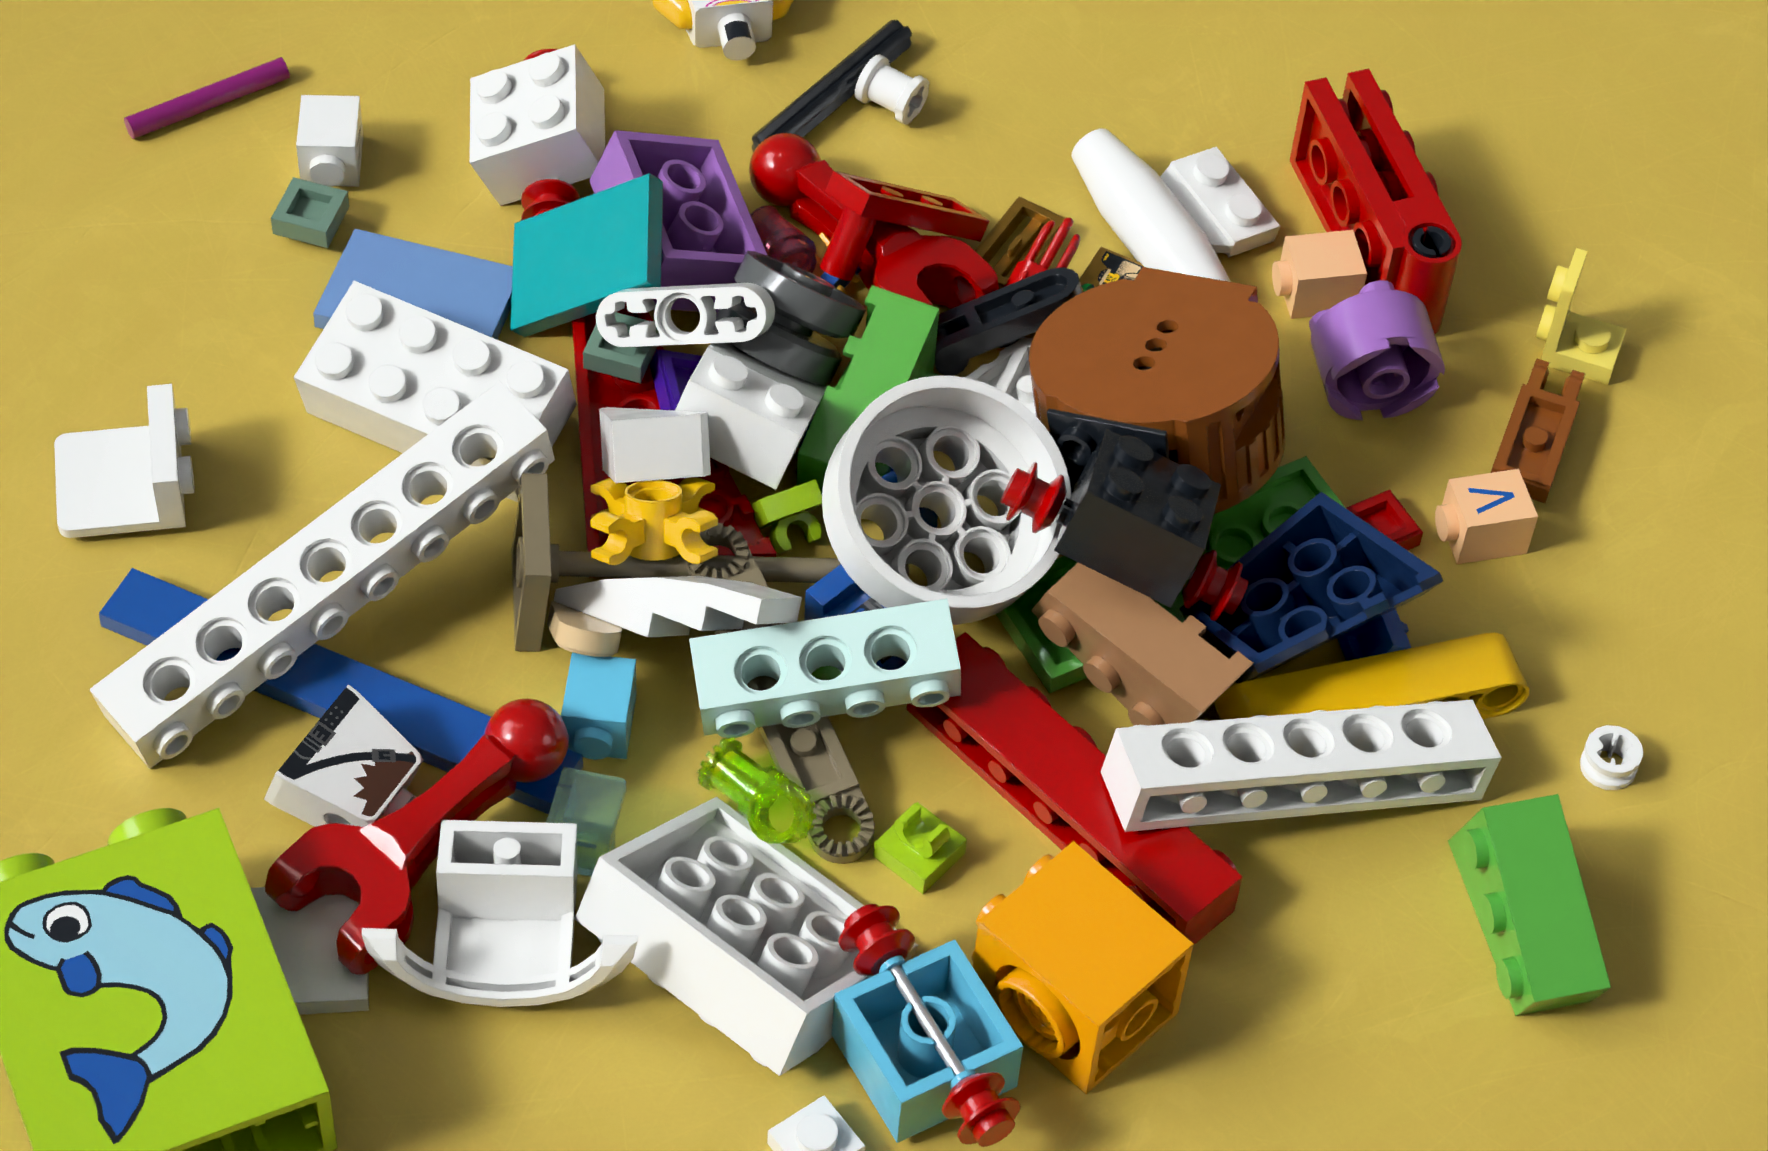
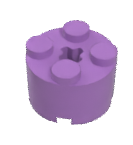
[1309,280,1445,420]

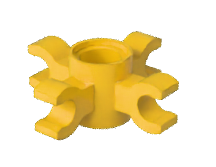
[590,477,718,565]

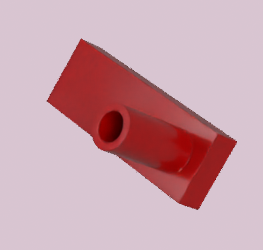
[819,171,989,281]

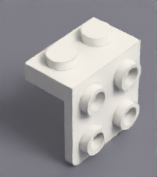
[54,384,194,538]

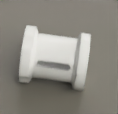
[855,54,929,125]

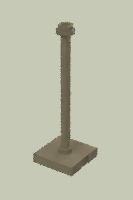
[511,473,909,652]

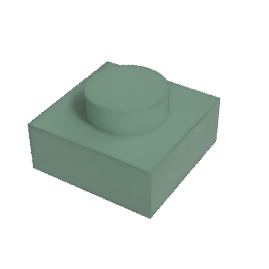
[271,177,349,248]
[583,312,660,383]

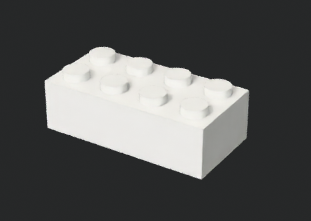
[294,281,577,502]

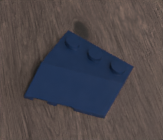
[1179,492,1443,684]

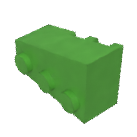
[796,285,940,494]
[1448,794,1611,1016]

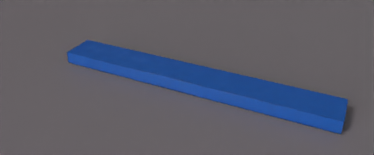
[99,568,583,816]

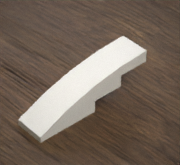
[554,576,802,637]

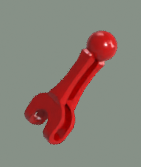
[749,133,999,309]
[265,698,569,975]

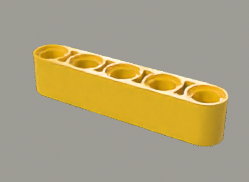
[1215,632,1529,720]

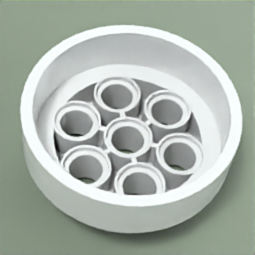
[822,376,1071,625]

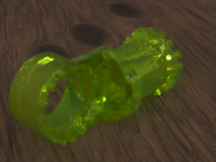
[697,738,816,844]

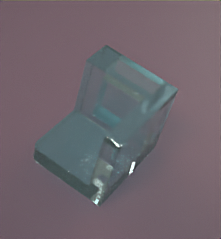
[546,767,626,876]

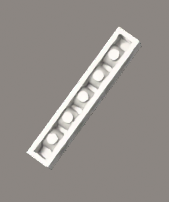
[1101,700,1501,832]

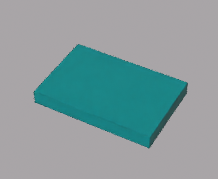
[510,173,663,337]

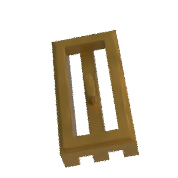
[962,196,1065,289]

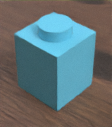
[561,653,637,759]

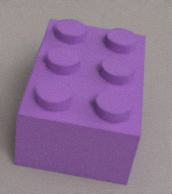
[589,130,768,313]

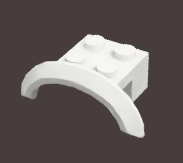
[361,820,638,1007]

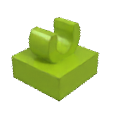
[751,479,822,554]
[873,802,967,894]

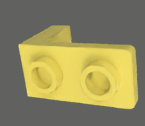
[1536,248,1626,385]

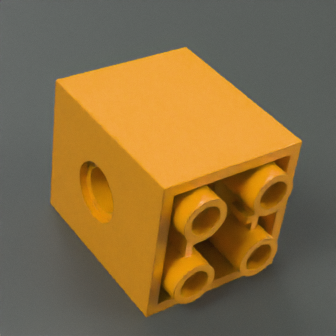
[971,841,1193,1094]

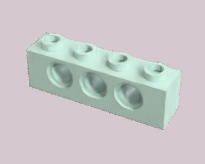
[689,598,961,738]

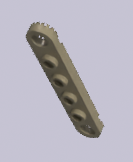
[686,523,875,864]

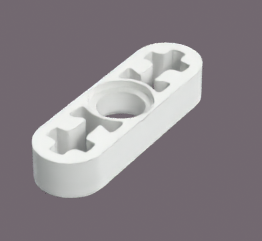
[596,283,775,347]

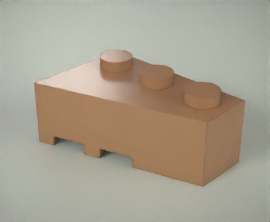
[1031,563,1253,726]

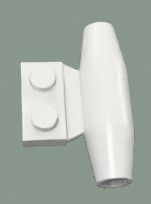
[1072,128,1280,282]

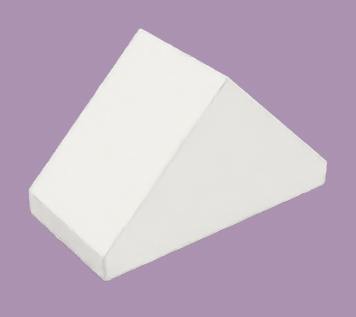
[599,407,711,483]

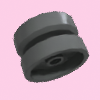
[714,250,866,386]

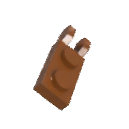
[1491,359,1585,503]

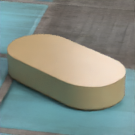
[547,601,622,657]

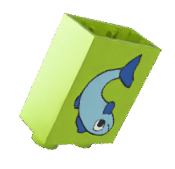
[0,808,338,1151]

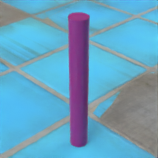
[124,57,290,139]

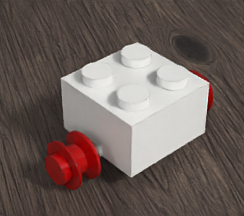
[470,44,605,221]

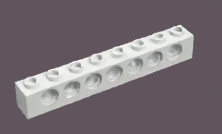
[89,381,555,769]

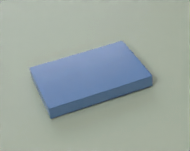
[313,229,513,339]

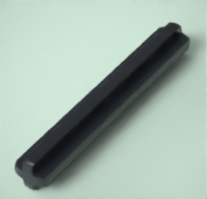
[752,20,912,152]

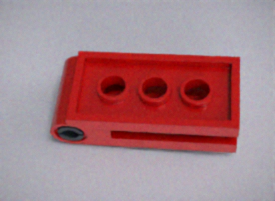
[1290,69,1462,334]

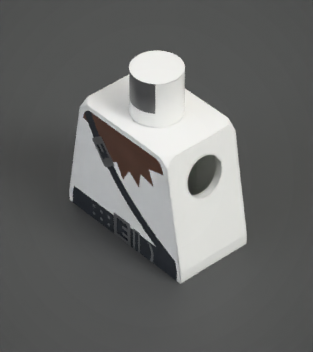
[264,684,423,827]

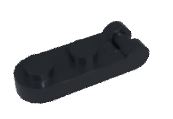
[934,268,1084,376]

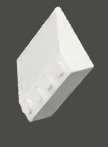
[575,797,918,1076]

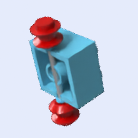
[831,904,1023,1147]

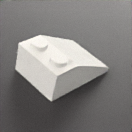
[675,343,827,490]

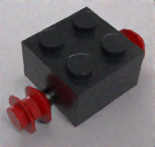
[1000,428,1248,621]

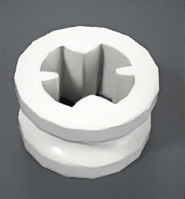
[1580,725,1643,790]

